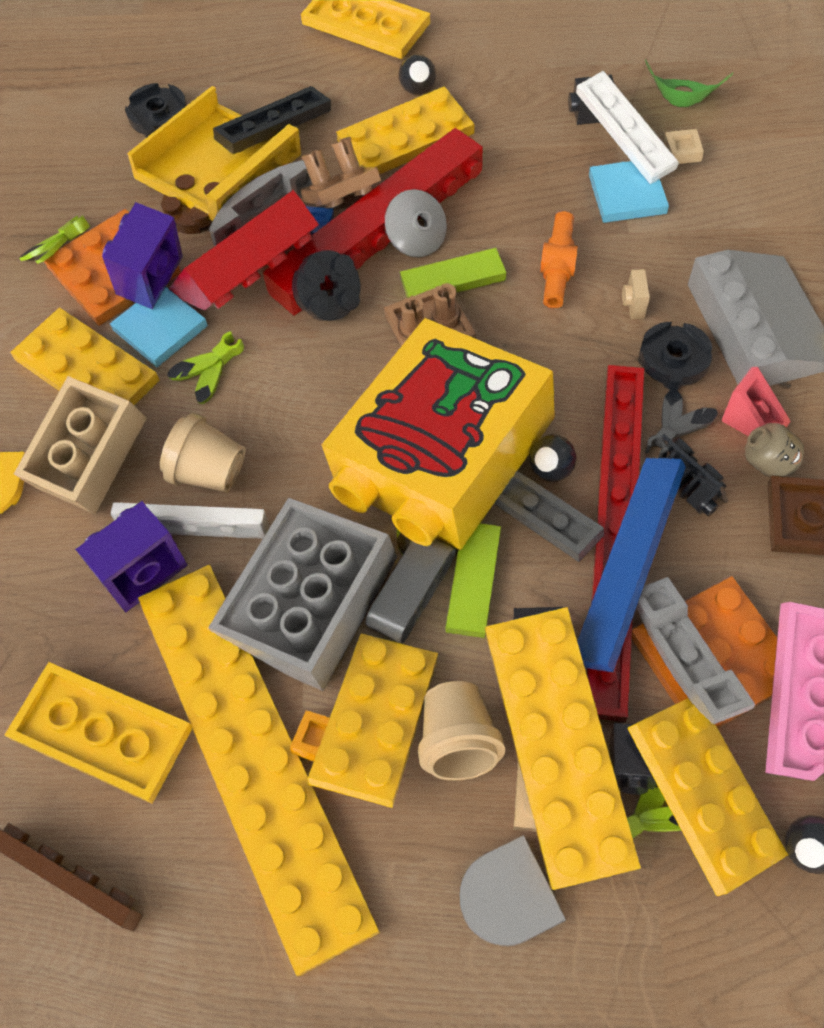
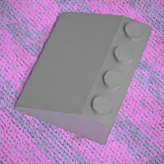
[688,250,824,386]
[208,498,397,691]

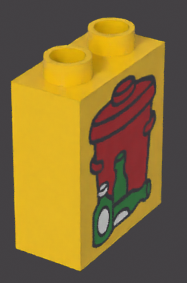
[321,318,555,550]

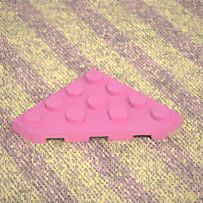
[765,602,824,781]

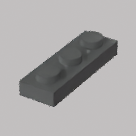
[494,471,604,562]

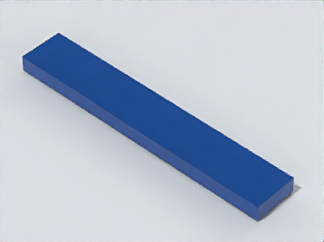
[577,458,686,672]

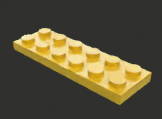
[485,607,641,890]

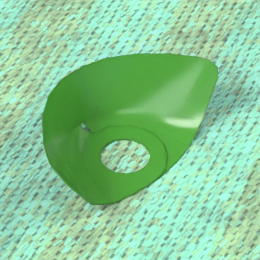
[645,59,734,107]

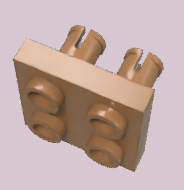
[300,137,381,209]
[384,283,476,346]

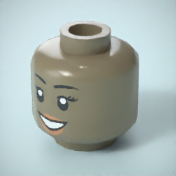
[745,422,804,478]

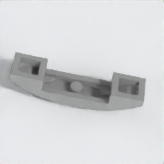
[209,160,312,246]
[636,577,755,724]

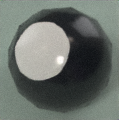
[398,54,436,95]
[529,434,577,482]
[785,815,824,874]

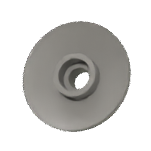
[385,190,447,257]

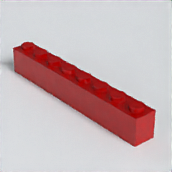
[263,127,483,316]

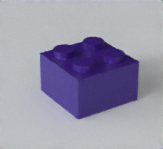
[102,202,183,310]
[75,501,188,613]

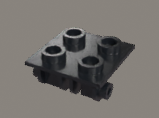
[659,434,728,517]

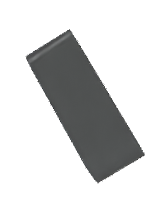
[366,538,456,644]

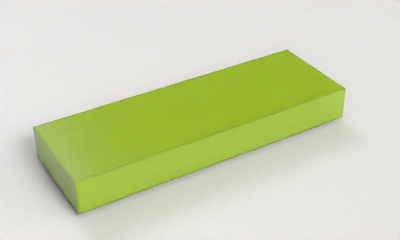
[400,248,506,298]
[446,523,501,638]

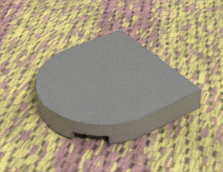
[460,835,566,947]

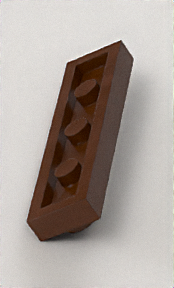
[0,822,143,932]

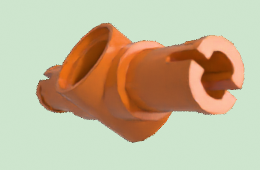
[540,211,578,308]

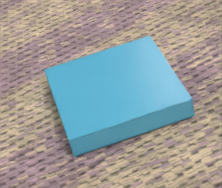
[589,161,669,223]
[110,287,208,368]

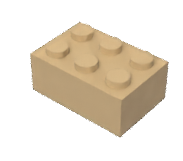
[14,376,147,514]

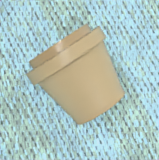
[160,413,246,493]
[418,681,505,780]

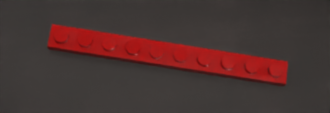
[586,365,644,722]

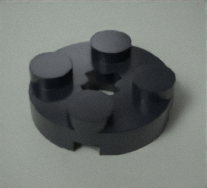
[125,83,187,138]
[292,250,361,321]
[638,322,712,390]

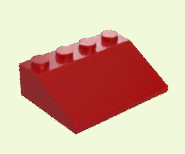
[169,190,319,310]

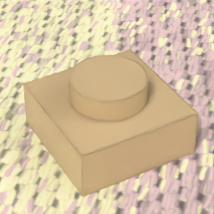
[663,129,704,164]
[622,269,650,319]

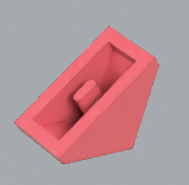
[721,367,791,436]

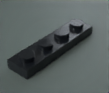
[213,86,331,154]

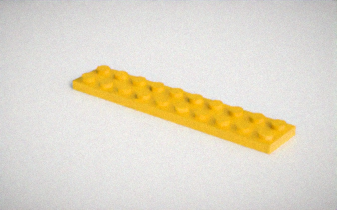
[138,564,380,977]

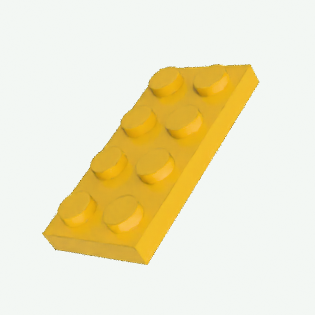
[301,0,430,59]
[336,86,475,174]
[10,307,160,405]
[308,633,438,808]
[5,662,193,804]
[627,698,788,896]

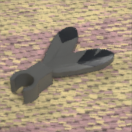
[645,390,718,458]

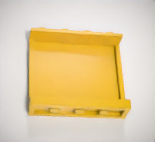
[128,86,301,221]

